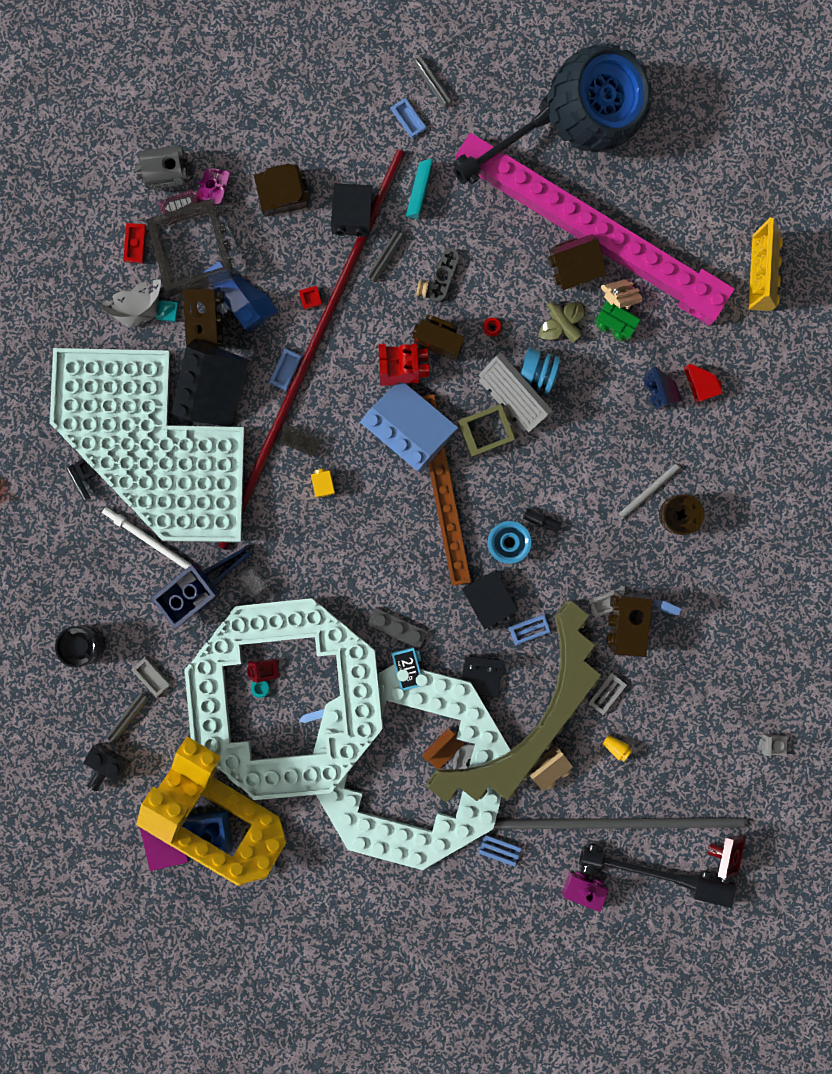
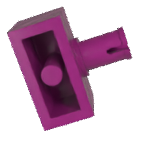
[562,871,609,912]

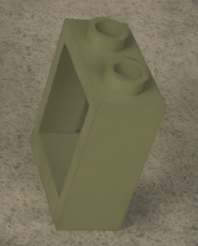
[457,404,517,458]

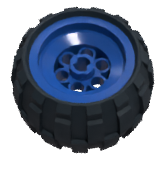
[547,44,652,152]

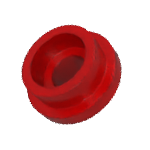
[483,317,502,337]

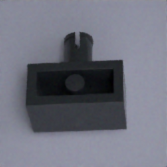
[83,743,131,791]

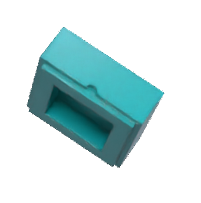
[156,300,179,322]

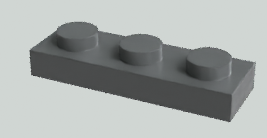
[367,607,427,649]

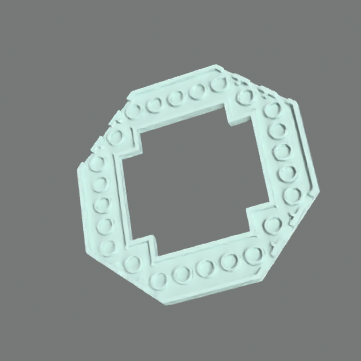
[185,598,383,800]
[313,664,511,870]

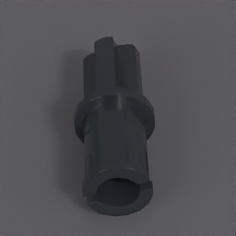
[523,508,561,533]

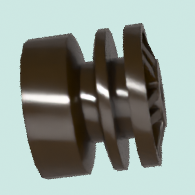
[659,494,705,535]

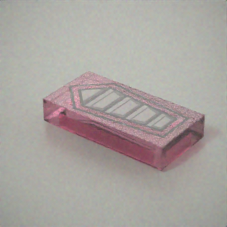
[158,189,200,221]

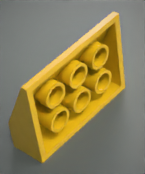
[748,218,783,311]

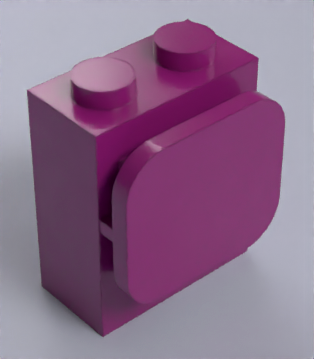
[140,824,190,871]

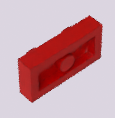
[123,223,147,264]

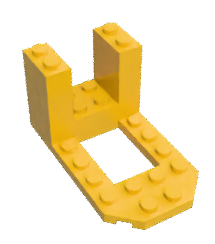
[136,737,286,886]

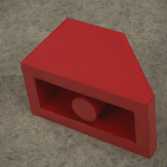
[683,364,722,403]

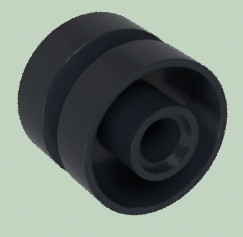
[55,625,105,668]

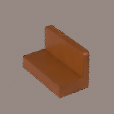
[422,727,465,769]

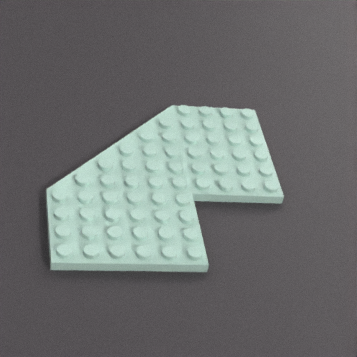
[50,348,245,542]

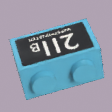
[392,647,424,691]

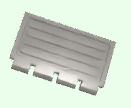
[478,352,552,432]

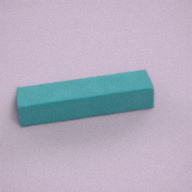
[406,159,433,220]

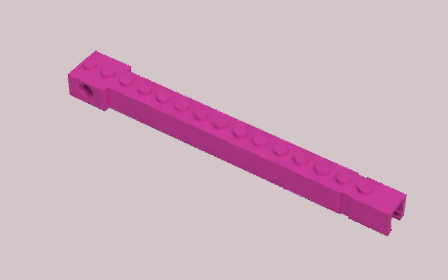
[455,132,734,326]

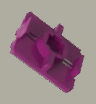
[196,168,231,205]

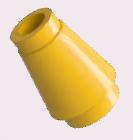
[602,735,632,762]

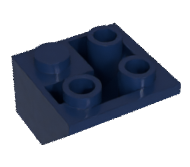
[643,367,682,410]

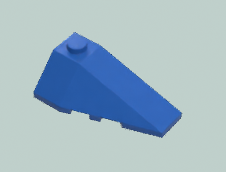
[204,261,279,333]

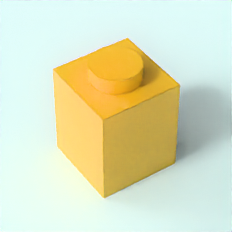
[311,468,336,498]

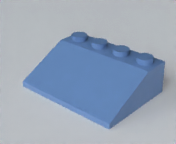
[360,382,458,472]

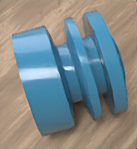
[520,347,560,396]

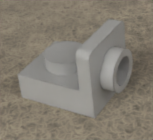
[759,734,788,756]

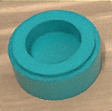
[251,681,270,698]

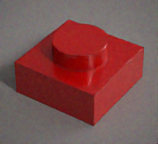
[298,286,322,310]

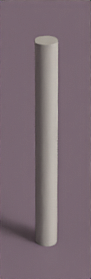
[618,464,680,519]

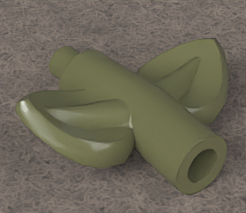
[538,301,584,343]

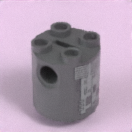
[135,145,191,190]

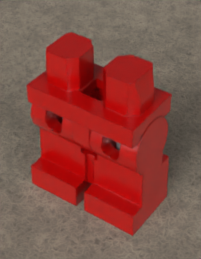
[378,343,429,386]

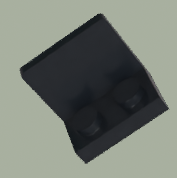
[462,655,504,698]

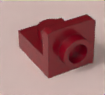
[247,658,279,683]

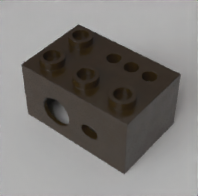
[182,287,224,348]
[606,590,652,657]

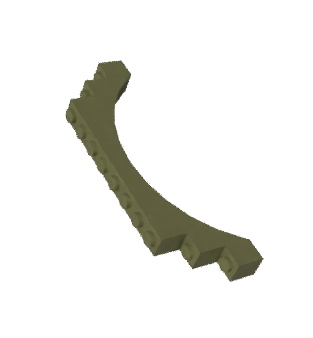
[425,601,601,803]

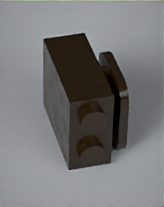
[253,164,310,217]
[548,234,607,291]
[412,315,465,361]

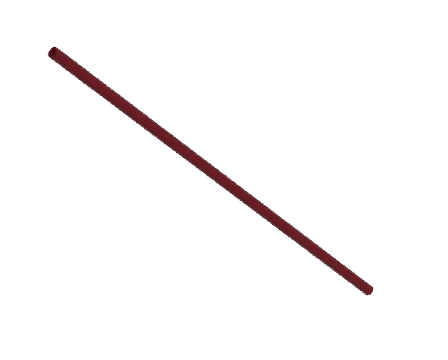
[218,149,406,550]

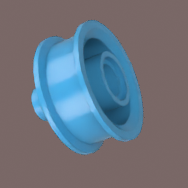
[488,521,531,564]

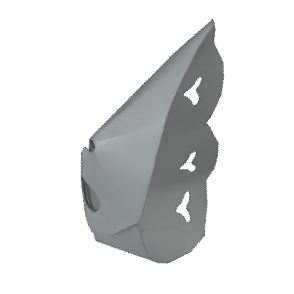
[100,279,161,328]

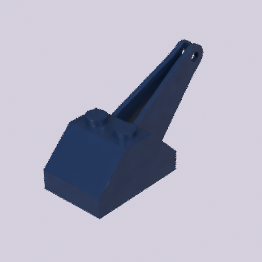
[151,544,254,629]

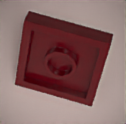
[708,835,746,879]

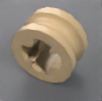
[416,279,429,298]

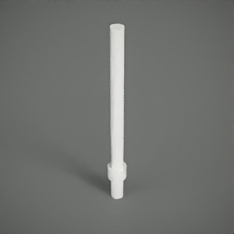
[102,507,191,569]

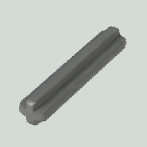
[414,56,452,108]
[367,230,404,282]
[107,693,149,742]

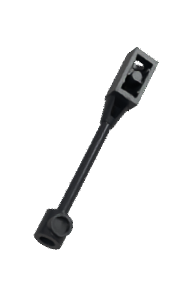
[453,96,551,185]
[579,843,736,908]

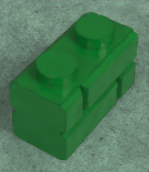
[594,301,641,342]

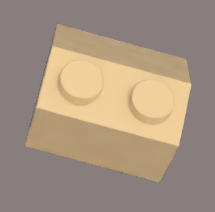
[529,746,573,791]

